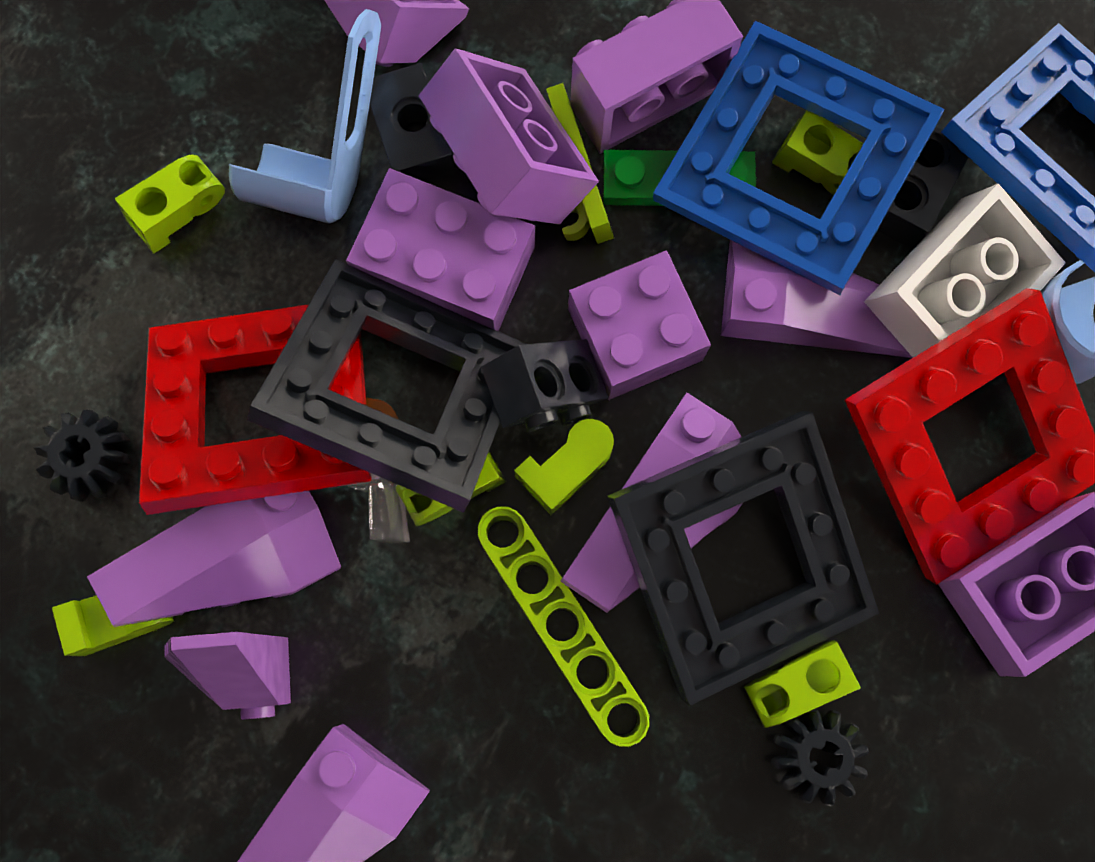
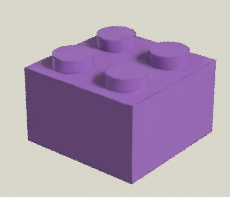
[568,250,711,400]

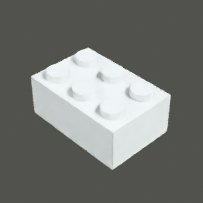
[864,183,1065,357]

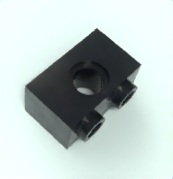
[370,63,456,183]

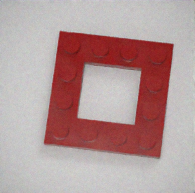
[845,288,1095,585]
[139,304,372,515]

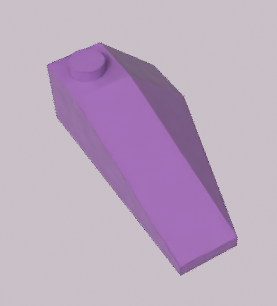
[325,0,469,67]
[721,240,913,358]
[561,393,742,613]
[87,491,341,627]
[164,632,291,719]
[238,724,430,862]

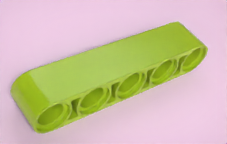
[478,507,649,747]

